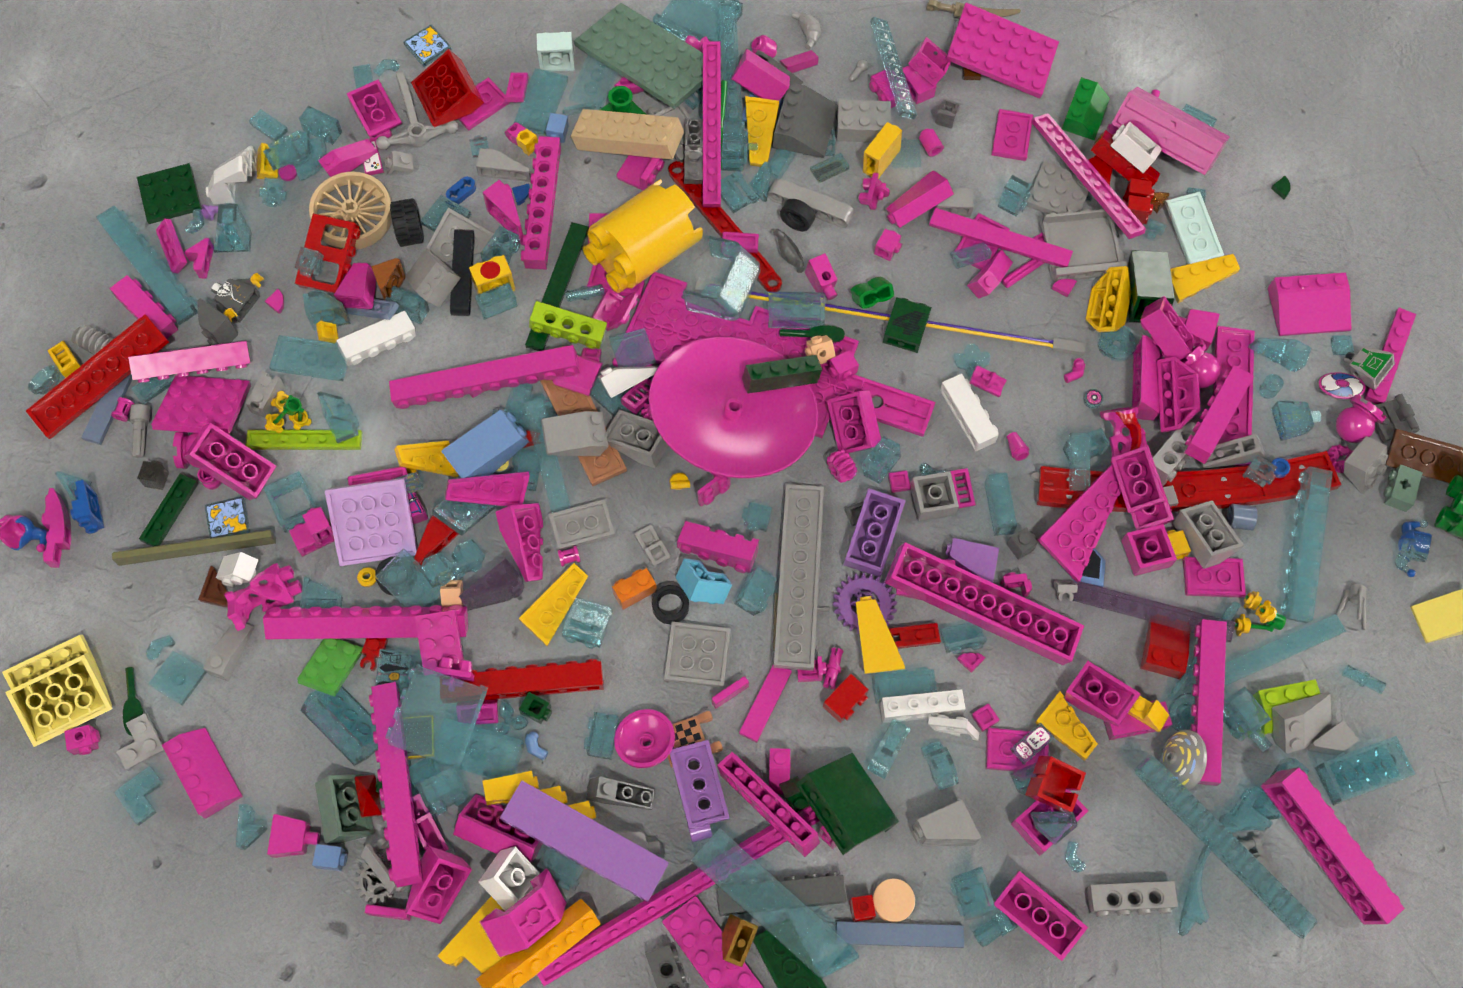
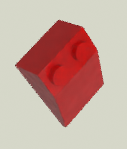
[1140,613,1190,679]

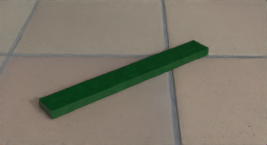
[525,222,589,351]

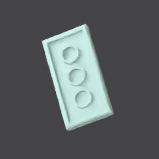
[1165,192,1224,264]

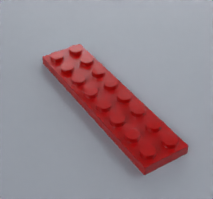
[26,314,169,439]

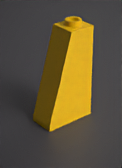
[856,596,905,674]

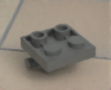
[1375,394,1420,442]

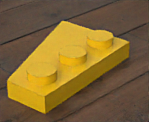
[394,440,459,477]
[1035,691,1098,761]

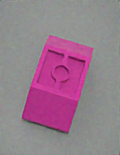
[480,869,567,957]

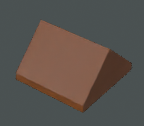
[371,258,406,301]

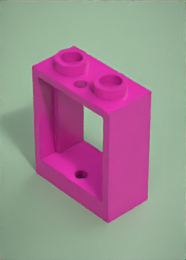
[908,37,951,86]

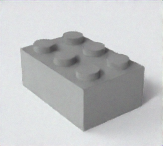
[836,99,891,142]

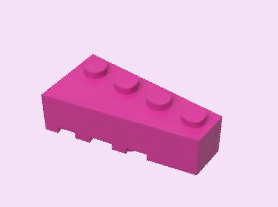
[677,521,759,573]

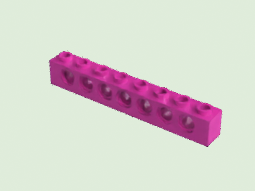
[521,136,561,270]

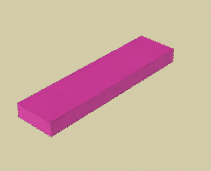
[739,664,792,743]

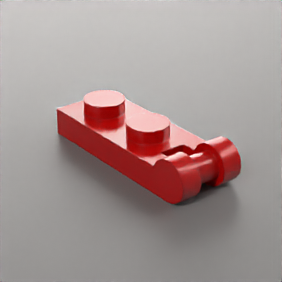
[889,623,941,649]

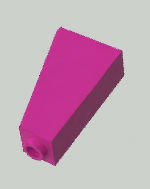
[886,170,954,228]

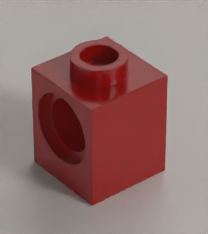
[849,895,876,922]

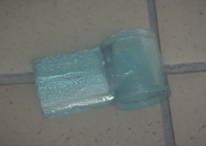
[973,911,1018,947]

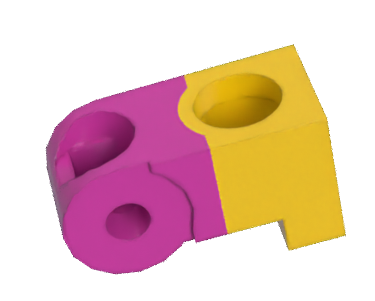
[505,122,538,156]

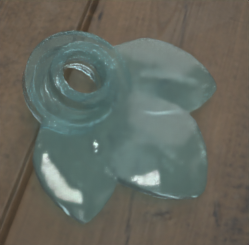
[953,343,990,377]

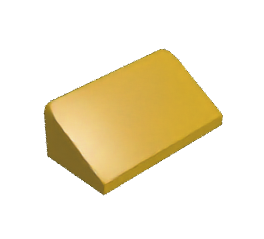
[256,143,279,179]

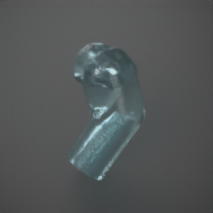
[373,59,399,77]

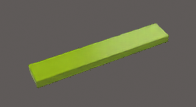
[246,430,363,450]

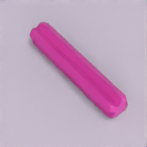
[1002,259,1045,288]

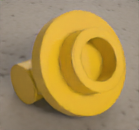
[669,473,690,490]

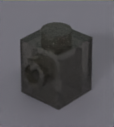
[137,460,169,490]

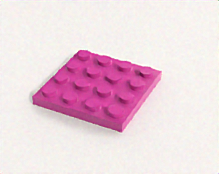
[151,375,251,435]

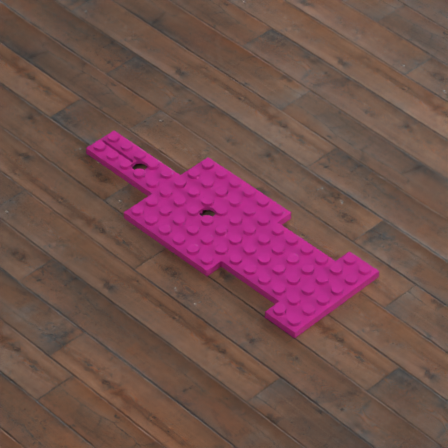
[612,272,936,438]

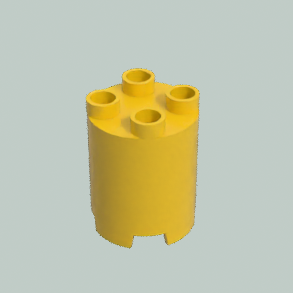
[583,179,703,293]

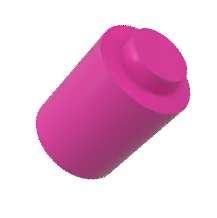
[919,128,944,157]

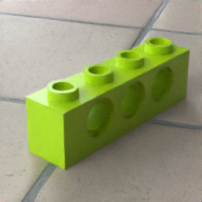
[529,301,607,349]

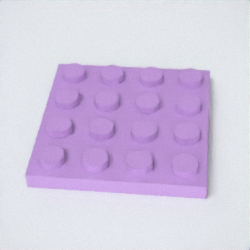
[325,478,418,566]

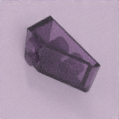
[459,559,525,611]

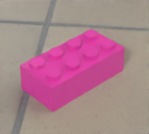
[183,423,276,500]

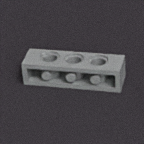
[1153,421,1196,486]
[1086,881,1178,917]

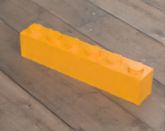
[476,899,600,988]

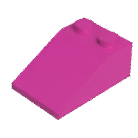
[346,79,402,138]
[483,180,523,245]
[1065,661,1141,727]
[405,846,472,924]

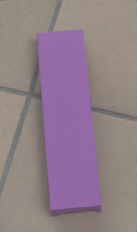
[500,780,669,902]

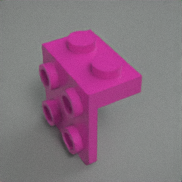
[617,155,664,190]
[591,288,639,331]
[697,473,731,506]

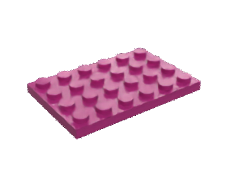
[946,3,1059,99]

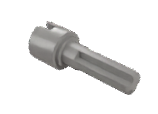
[130,404,150,458]

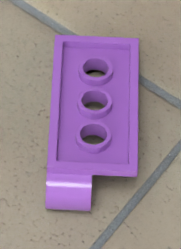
[670,740,730,842]

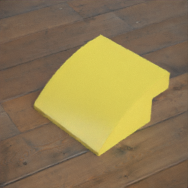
[2,634,113,747]

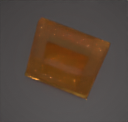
[1150,192,1169,213]

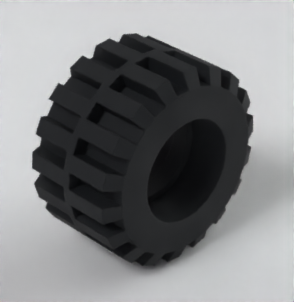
[390,198,424,247]

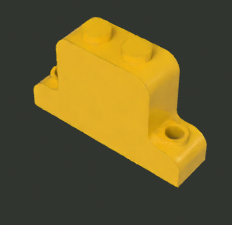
[437,896,507,974]

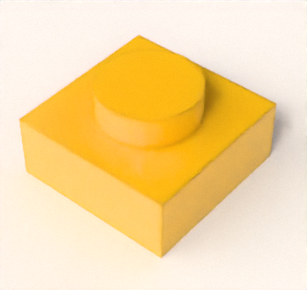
[316,321,338,344]

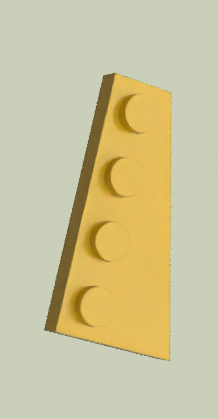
[1170,254,1240,304]

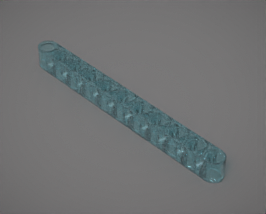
[1134,755,1317,939]

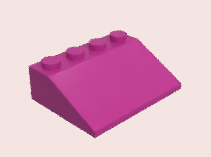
[1268,272,1352,336]

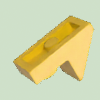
[1128,696,1169,732]

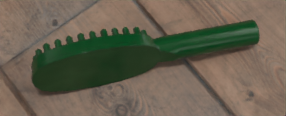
[780,325,845,343]
[123,667,143,736]

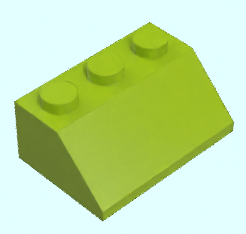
[1251,679,1321,735]

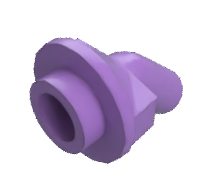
[200,204,228,221]

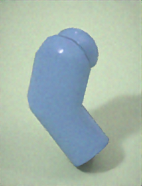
[525,731,548,761]

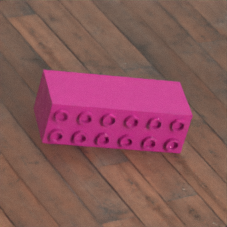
[1111,87,1230,175]

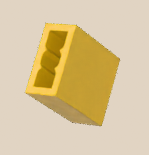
[863,122,902,179]

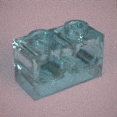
[480,226,520,264]
[862,436,901,484]

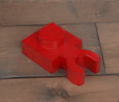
[360,638,388,671]

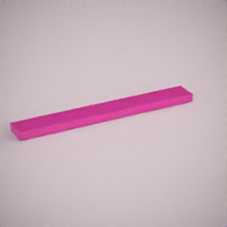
[929,208,1073,268]

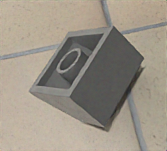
[197,298,238,345]

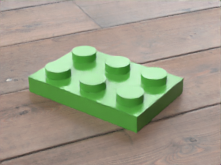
[297,639,363,697]

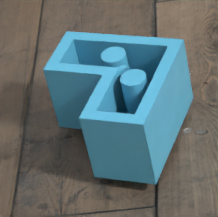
[676,559,732,604]

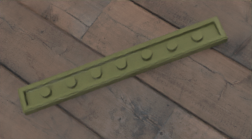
[112,530,276,566]

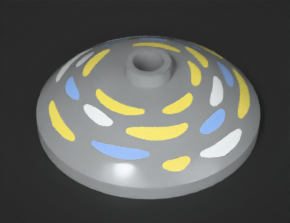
[1160,729,1207,792]

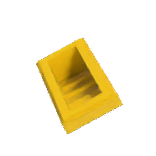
[47,340,81,378]

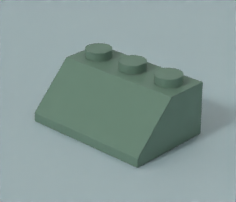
[315,774,374,844]

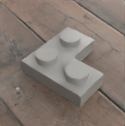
[116,713,164,769]

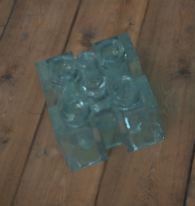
[722,120,758,171]

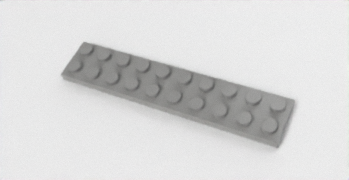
[773,484,824,671]

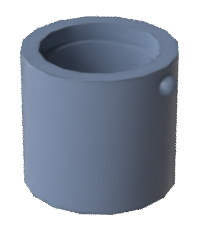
[1227,504,1257,531]

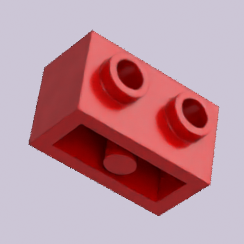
[823,674,869,723]

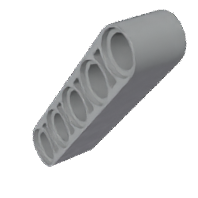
[767,179,854,228]

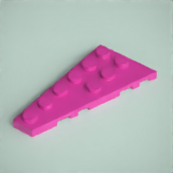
[1037,463,1121,582]

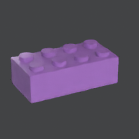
[843,488,906,577]

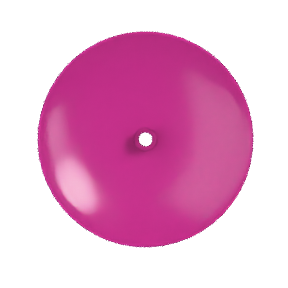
[649,337,818,478]

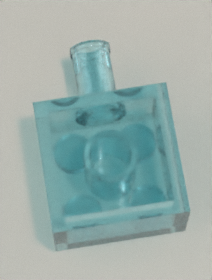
[1223,686,1273,752]

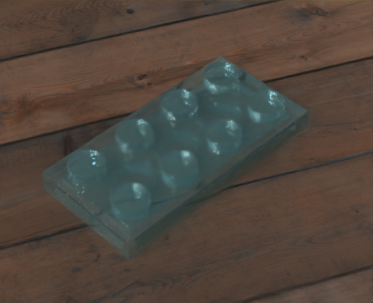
[513,68,568,136]

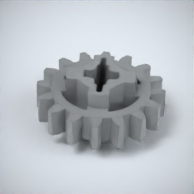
[354,857,394,905]

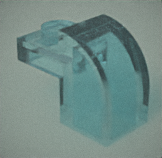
[921,741,959,790]

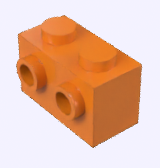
[612,568,657,610]

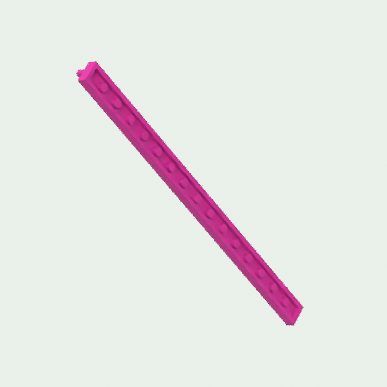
[537,806,820,986]

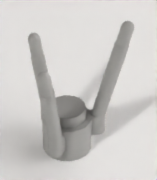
[1335,584,1367,630]

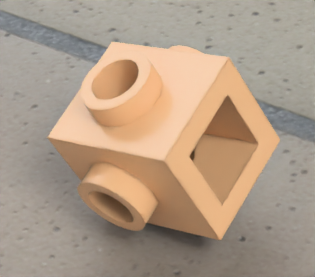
[805,335,836,364]

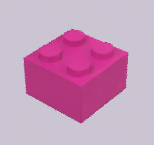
[1121,524,1177,576]

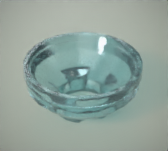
[28,365,60,395]

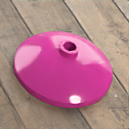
[614,709,675,768]

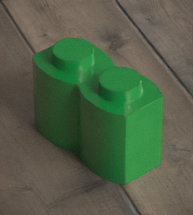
[851,277,894,309]

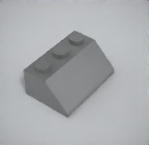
[1173,501,1244,569]

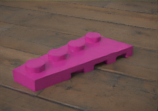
[445,472,530,506]

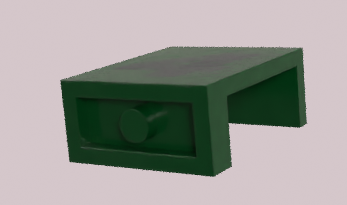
[883,297,932,353]

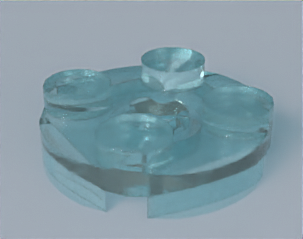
[1098,326,1136,362]

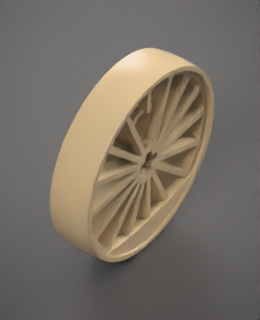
[309,172,392,250]

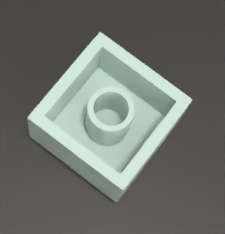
[537,32,575,72]

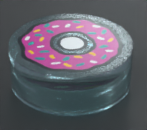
[1083,389,1103,409]

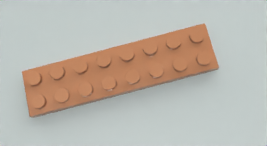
[540,346,627,487]

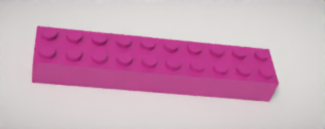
[885,542,1084,665]

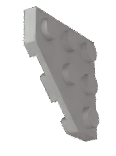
[426,208,496,263]

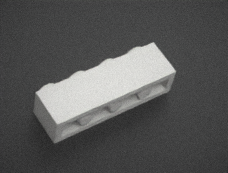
[336,311,416,366]
[940,374,999,451]

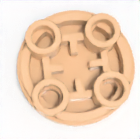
[873,879,915,922]

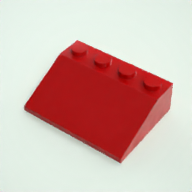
[411,49,484,127]

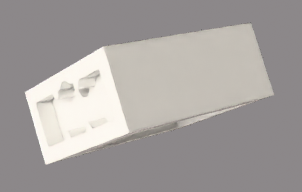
[1110,121,1162,173]

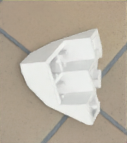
[206,146,257,204]

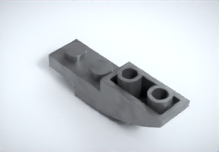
[684,118,703,184]

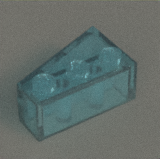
[214,203,252,253]

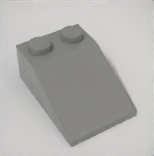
[405,248,460,307]
[606,410,668,468]
[541,411,609,456]
[1272,692,1332,754]

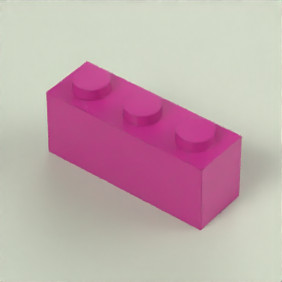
[1103,700,1172,740]

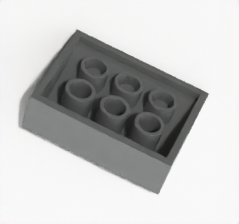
[773,82,838,158]

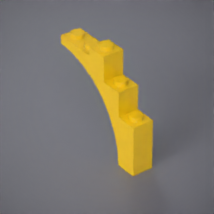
[482,771,596,869]

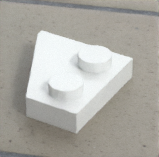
[928,715,980,741]

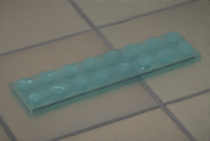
[691,828,848,978]

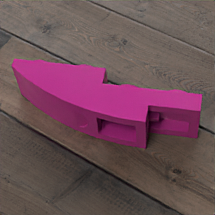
[42,488,71,568]

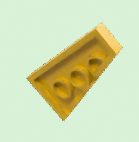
[745,96,780,168]
[519,563,588,646]

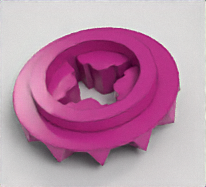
[1327,444,1354,473]

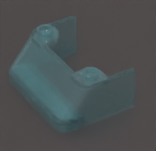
[683,236,761,321]

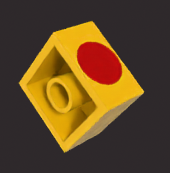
[469,255,516,303]

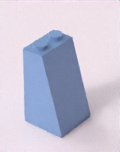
[441,410,530,478]

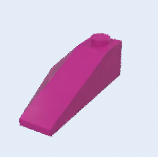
[495,503,543,582]

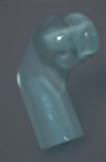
[186,209,204,234]
[920,463,946,476]
[146,635,173,660]
[1065,841,1086,873]

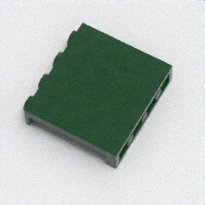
[796,752,899,855]

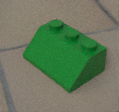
[1062,77,1110,141]

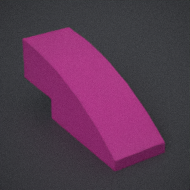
[412,792,449,851]

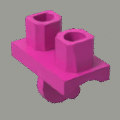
[859,173,890,210]
[969,365,1007,397]
[434,657,475,692]

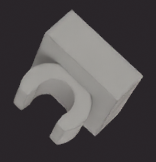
[1054,580,1078,601]

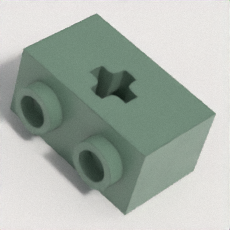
[1384,464,1423,512]

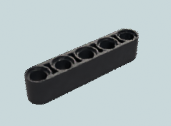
[450,229,475,316]

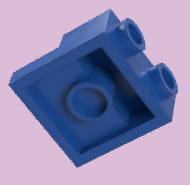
[70,480,104,534]

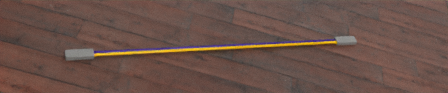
[695,280,1086,356]

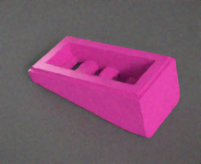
[621,378,652,415]
[949,468,976,509]

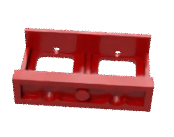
[295,213,361,294]

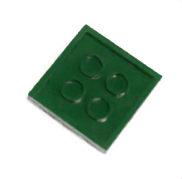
[137,163,202,224]

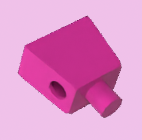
[805,253,837,300]
[1179,309,1220,351]
[267,814,320,858]

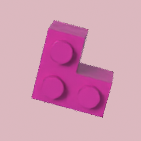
[289,506,334,557]

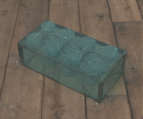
[1315,736,1415,806]

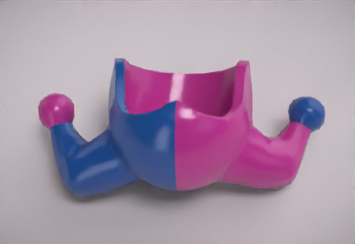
[0,515,48,552]

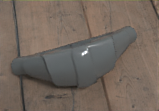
[773,229,804,273]

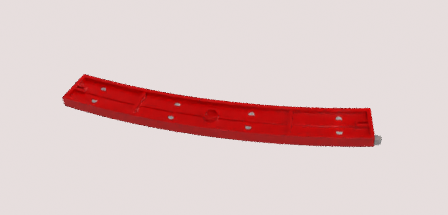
[1031,451,1343,512]

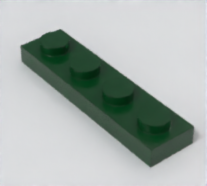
[139,473,199,547]

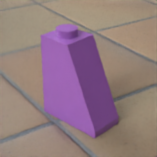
[945,538,999,583]

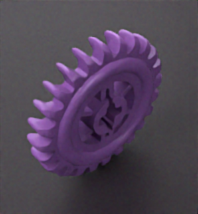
[833,572,897,634]

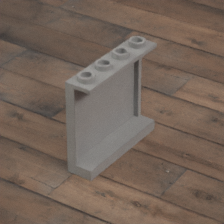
[1041,208,1127,282]

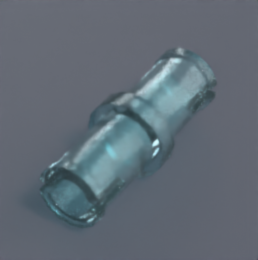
[566,284,604,302]
[1342,665,1387,694]

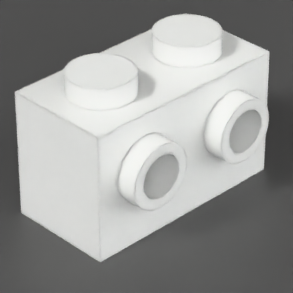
[216,552,258,587]

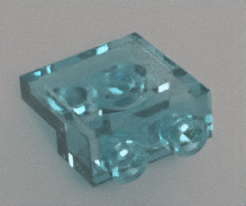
[562,598,613,649]

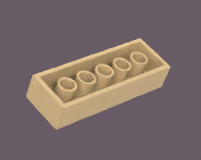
[571,109,684,160]

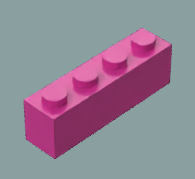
[109,275,178,338]

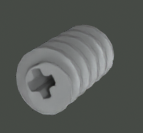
[71,324,114,354]

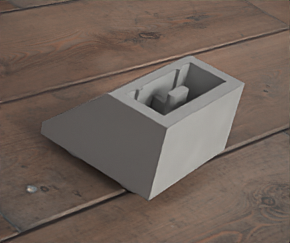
[1344,436,1388,494]

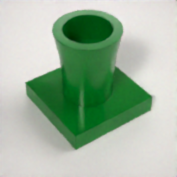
[600,86,646,115]

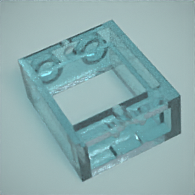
[263,471,317,533]

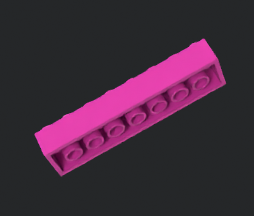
[1261,767,1405,925]

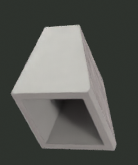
[911,799,981,846]

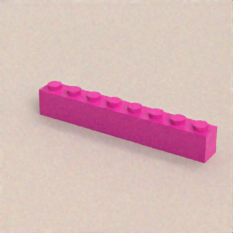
[1190,619,1227,786]

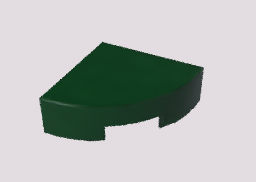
[1271,176,1291,200]

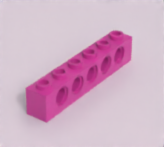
[717,752,820,857]

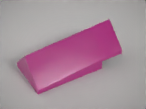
[1111,445,1174,530]

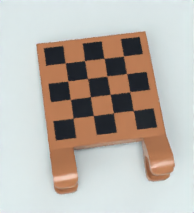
[668,711,723,768]

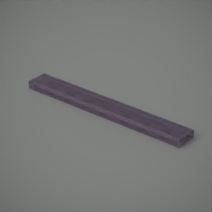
[1073,582,1236,643]

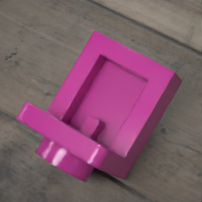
[1000,572,1032,597]
[797,656,826,682]

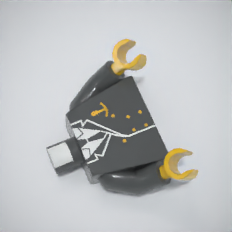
[211,273,264,323]

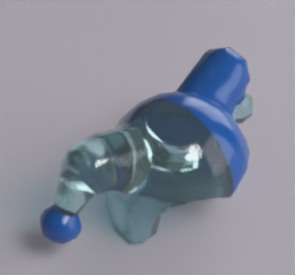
[1395,520,1432,577]

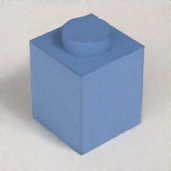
[546,113,569,143]
[312,844,347,871]

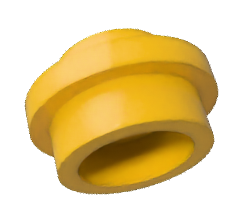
[357,568,376,587]

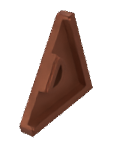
[198,566,228,608]

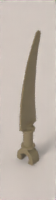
[926,0,1021,17]

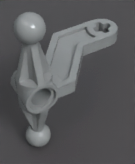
[376,71,459,150]

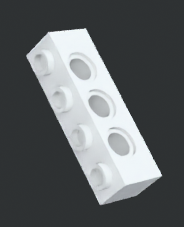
[880,689,965,723]

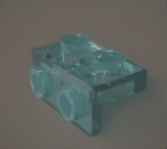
[940,622,987,654]
[537,848,584,891]

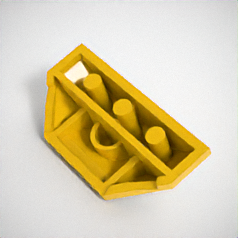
[1085,266,1131,332]

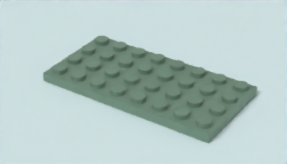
[574,3,703,109]

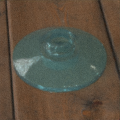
[1168,693,1195,731]

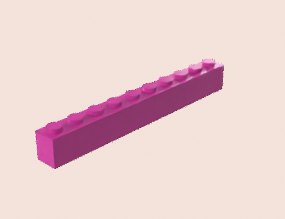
[389,345,580,409]
[263,605,469,639]
[369,682,423,888]

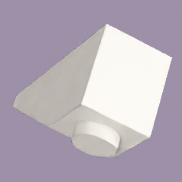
[598,366,658,398]

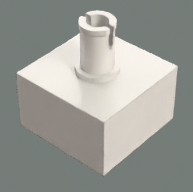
[478,846,540,911]

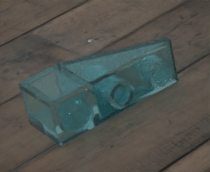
[1248,338,1312,372]

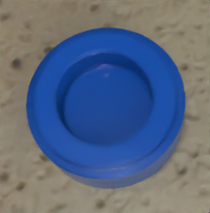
[1269,458,1290,478]

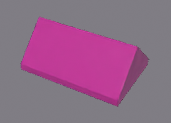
[731,49,790,101]

